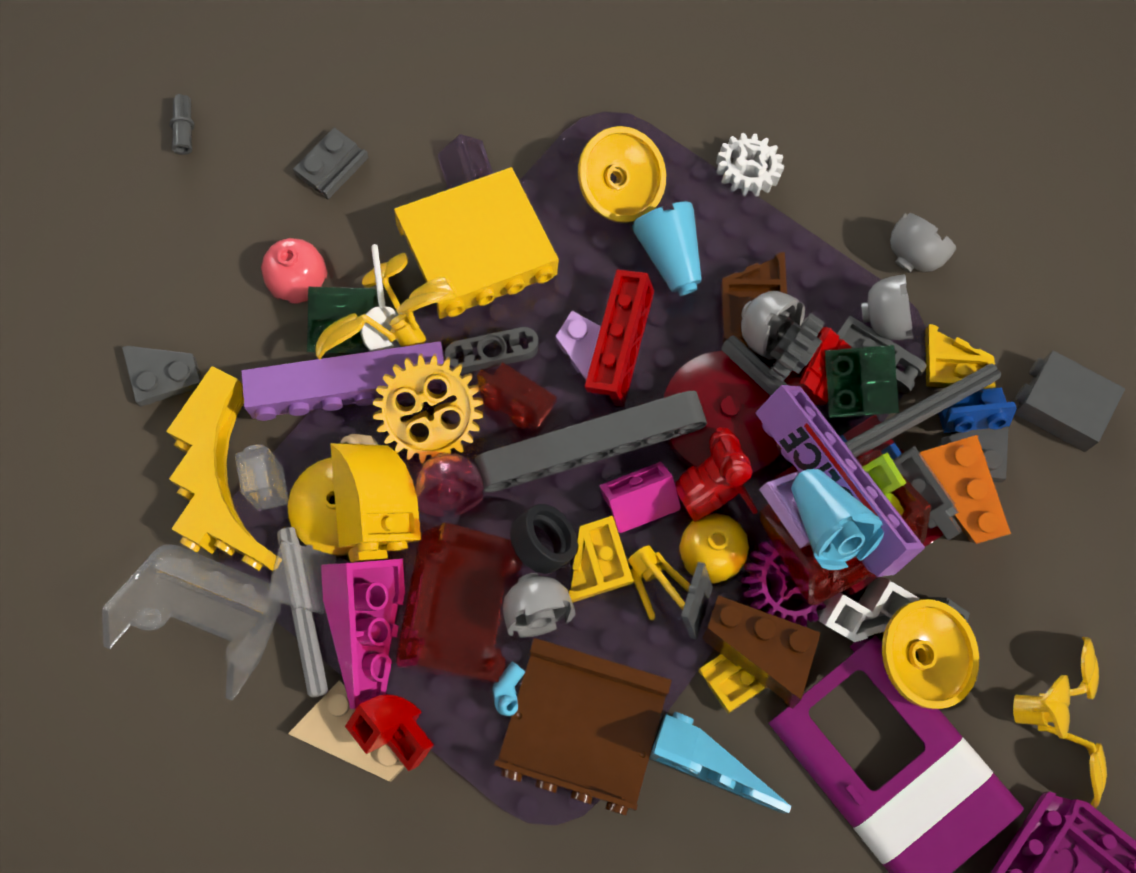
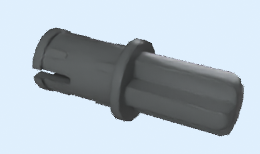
[169,94,195,155]

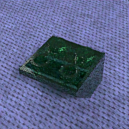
[307,286,379,354]
[825,345,899,418]

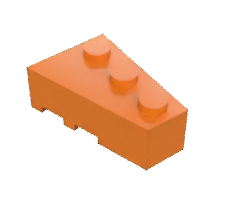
[920,435,1011,544]

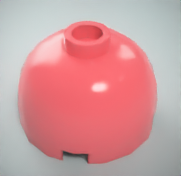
[261,238,327,304]

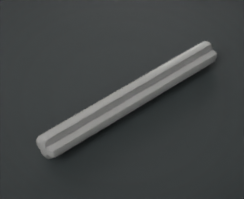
[277,527,328,697]

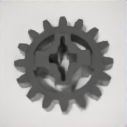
[768,313,825,382]

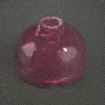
[415,453,484,517]

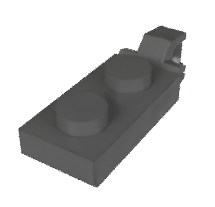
[893,446,962,540]

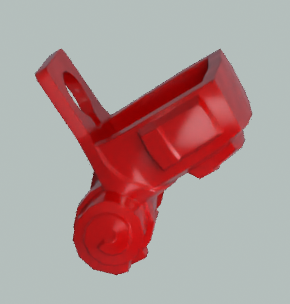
[675,427,758,522]

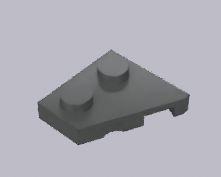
[122,346,202,407]

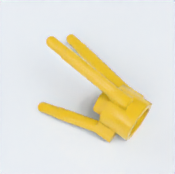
[628,545,691,620]

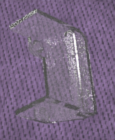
[102,544,282,701]

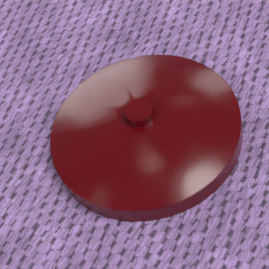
[664,351,781,476]

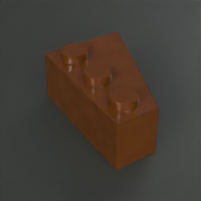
[702,595,821,709]

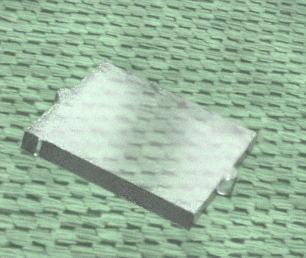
[266,540,336,614]

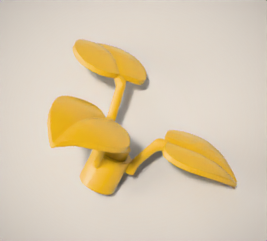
[316,253,456,360]
[1013,637,1107,808]

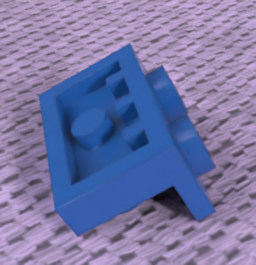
[938,387,1017,433]

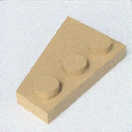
[288,681,405,782]

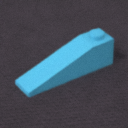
[649,712,791,814]

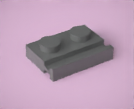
[293,128,369,199]

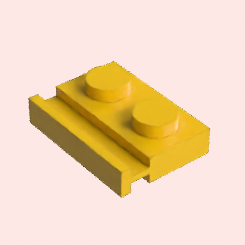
[698,654,767,714]

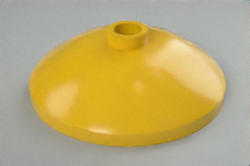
[578,126,666,223]
[288,457,354,556]
[882,599,979,709]

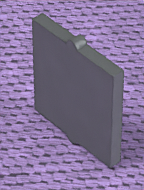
[681,562,713,640]

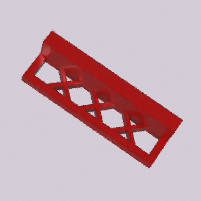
[585,269,655,407]

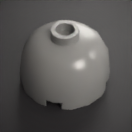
[890,213,957,273]
[861,274,913,340]
[741,291,805,360]
[502,573,575,638]

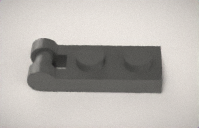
[837,315,926,394]

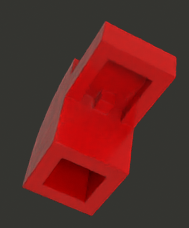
[345,694,434,771]

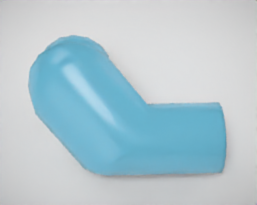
[492,661,526,716]

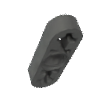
[445,327,539,374]

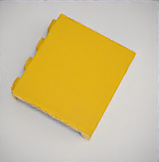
[394,167,559,319]

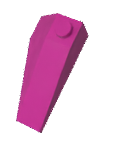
[321,559,405,709]

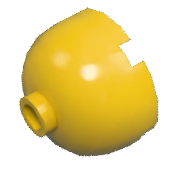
[679,513,749,583]

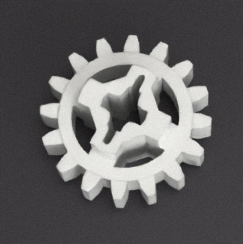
[716,133,784,196]

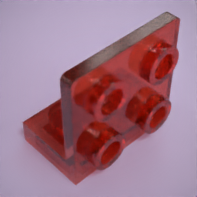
[477,362,557,432]

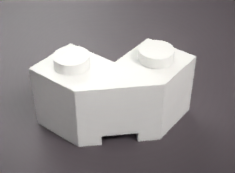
[817,577,919,642]

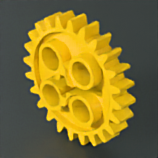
[373,353,483,463]

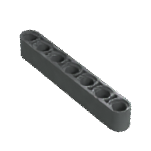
[475,391,707,493]

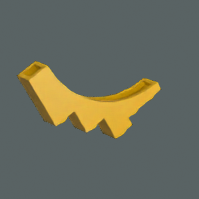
[166,366,282,572]

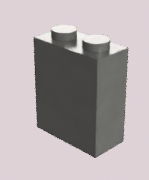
[1015,350,1125,452]

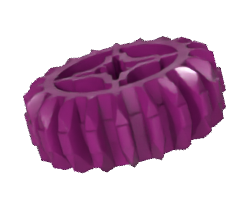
[741,535,836,627]

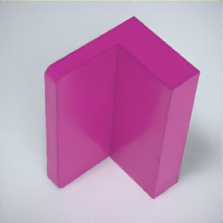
[599,462,681,533]

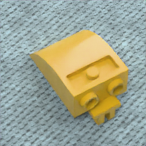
[330,443,421,562]

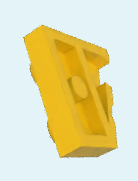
[925,324,995,389]
[569,516,634,603]

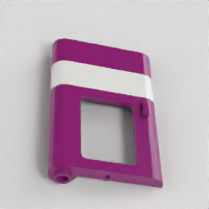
[768,635,1024,873]

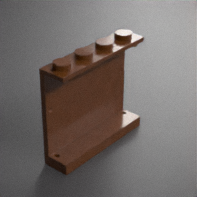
[494,638,672,816]

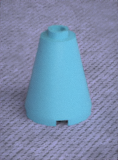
[632,201,702,296]
[791,469,884,570]

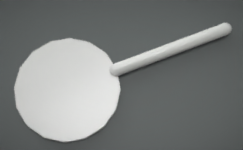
[361,244,401,352]

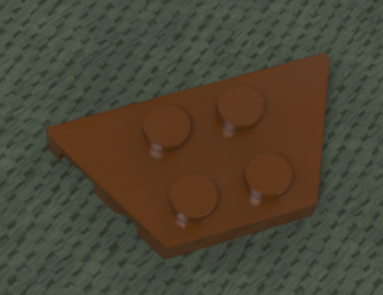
[721,252,787,365]

